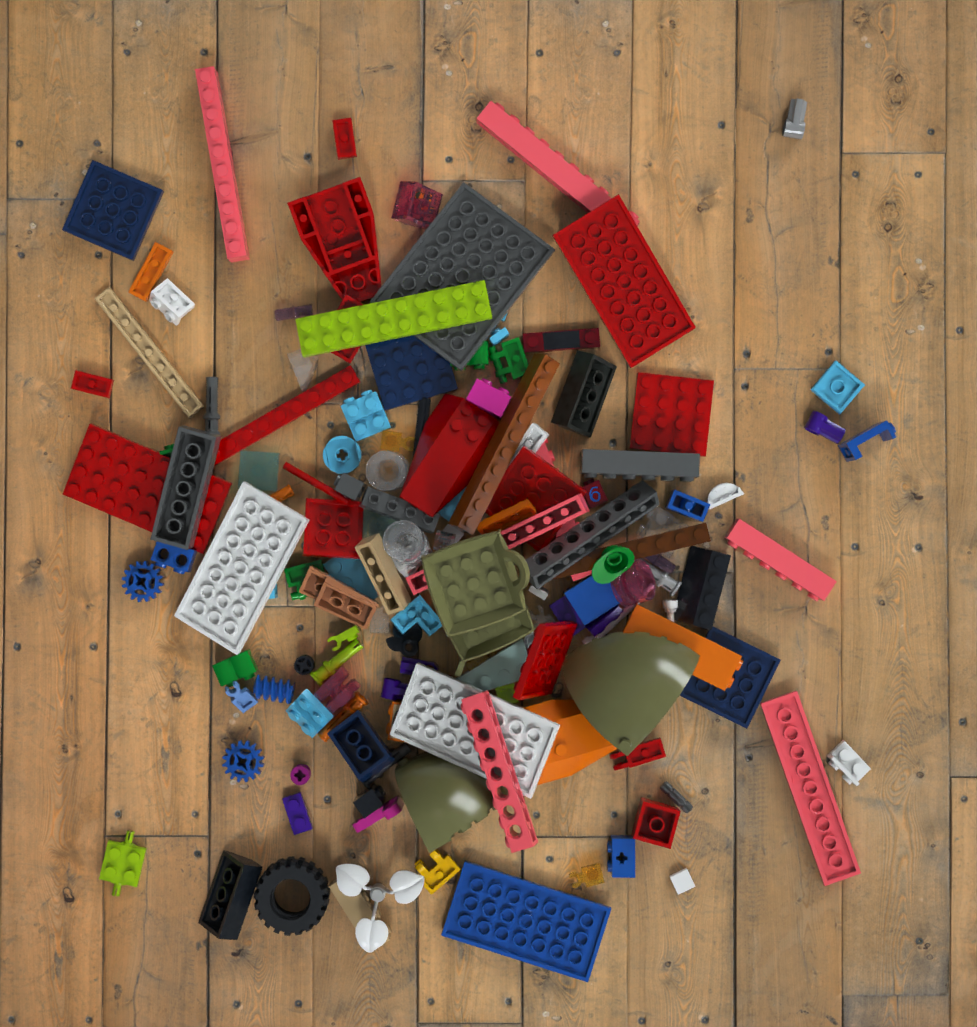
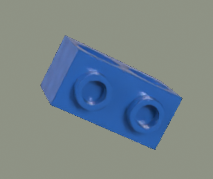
[151,542,197,574]

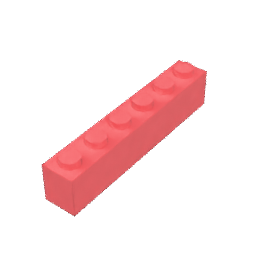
[724,519,837,601]

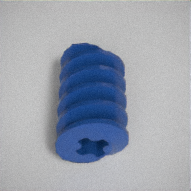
[253,674,295,704]

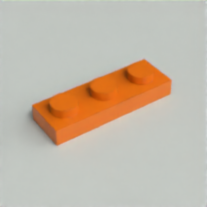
[129,242,174,302]
[477,499,537,535]

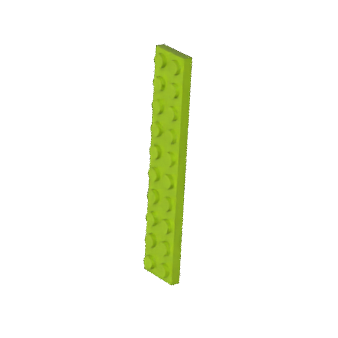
[295,280,493,358]

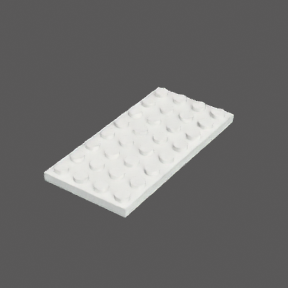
[174,482,309,655]
[390,662,560,799]

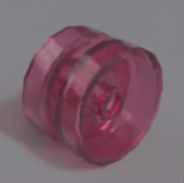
[611,559,656,607]
[313,666,361,714]

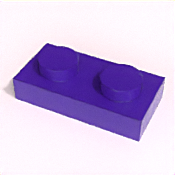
[549,595,586,636]
[585,605,623,637]
[282,792,313,835]

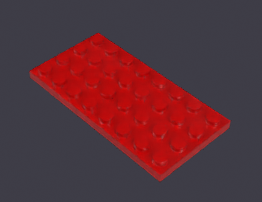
[552,194,696,368]
[63,423,233,554]

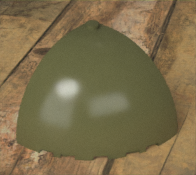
[563,632,700,756]
[395,751,508,853]

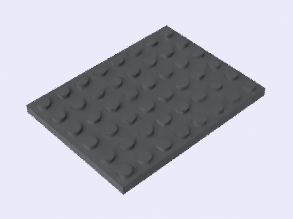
[370,182,555,372]

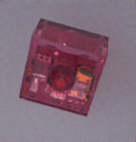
[391,181,443,230]

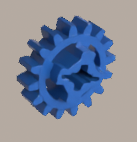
[121,561,165,602]
[222,740,265,782]

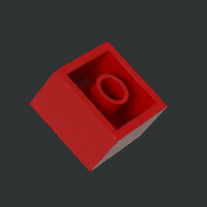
[631,797,681,849]

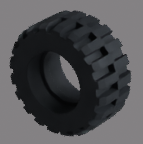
[254,856,330,936]

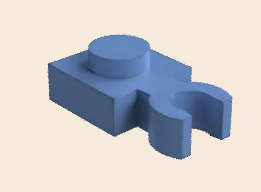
[225,680,258,713]

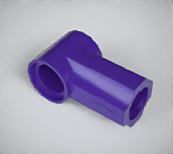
[804,411,846,444]
[400,656,439,675]
[380,678,408,700]

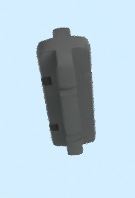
[660,781,693,813]

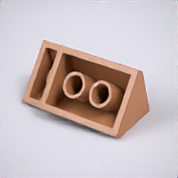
[299,565,379,630]

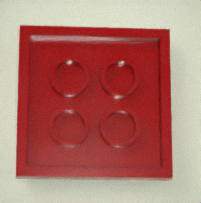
[303,498,364,559]

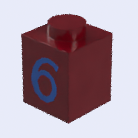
[582,478,608,509]

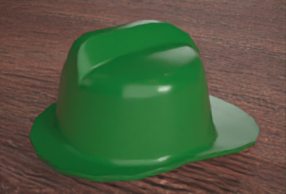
[592,545,634,584]

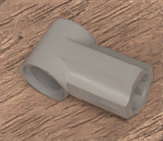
[782,98,807,140]

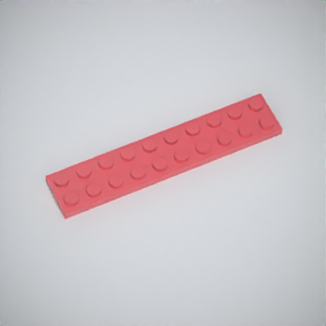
[760,690,861,886]

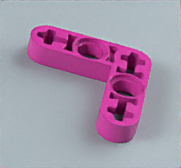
[352,795,404,833]

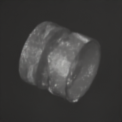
[366,450,410,491]
[382,520,429,566]

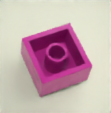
[466,378,512,420]

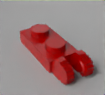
[609,737,666,770]

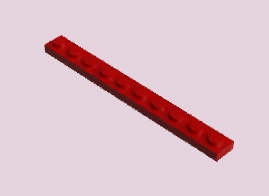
[214,365,361,466]

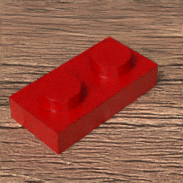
[332,118,357,160]
[71,370,114,399]

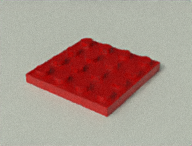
[629,372,714,457]
[485,445,587,551]
[513,621,578,700]

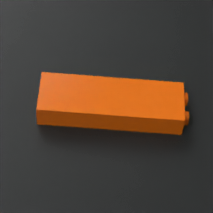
[622,604,743,691]

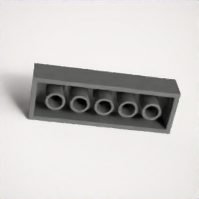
[150,425,222,550]
[580,449,700,482]

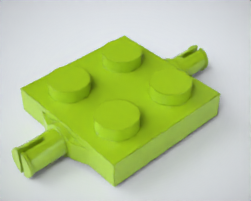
[99,830,147,897]

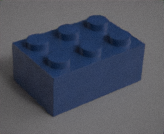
[327,710,396,783]

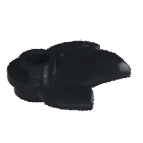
[386,623,422,657]

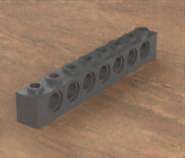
[526,480,660,589]

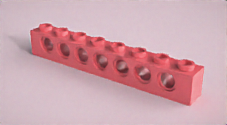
[461,690,538,853]

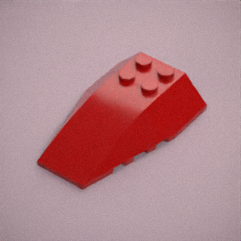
[287,177,382,302]
[400,393,499,518]

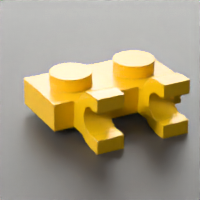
[414,849,461,895]

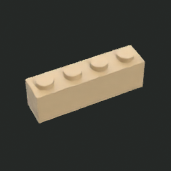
[355,533,412,615]
[329,879,392,943]

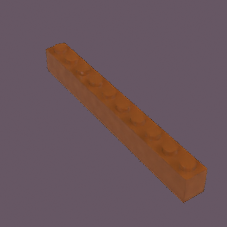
[448,353,560,535]

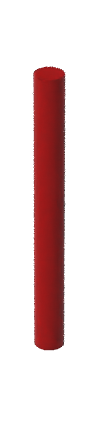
[283,462,351,506]

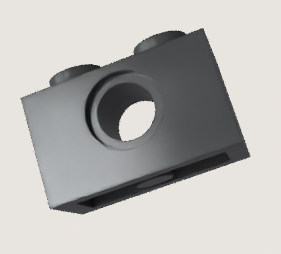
[334,473,367,501]

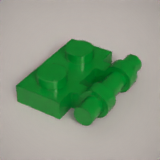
[488,337,528,384]
[284,559,325,600]

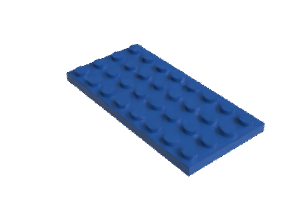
[441,860,611,982]

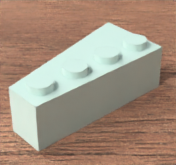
[456,638,528,691]

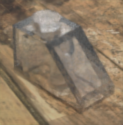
[287,349,319,392]

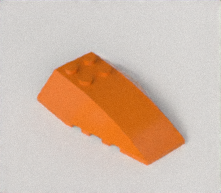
[523,700,617,785]

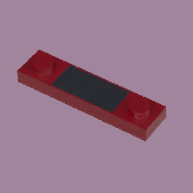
[523,328,600,353]

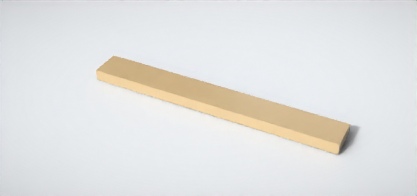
[94,287,205,418]

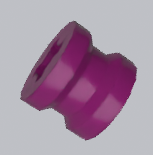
[290,764,311,785]

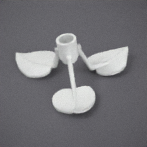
[336,863,425,953]

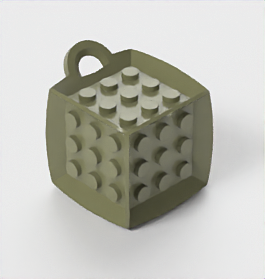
[420,528,530,637]
[449,603,536,677]

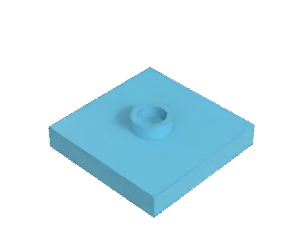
[810,360,865,414]

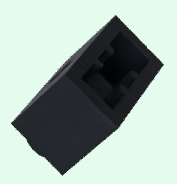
[353,783,386,818]

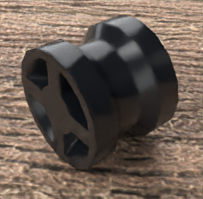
[294,655,315,675]

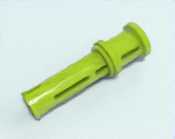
[310,638,364,686]

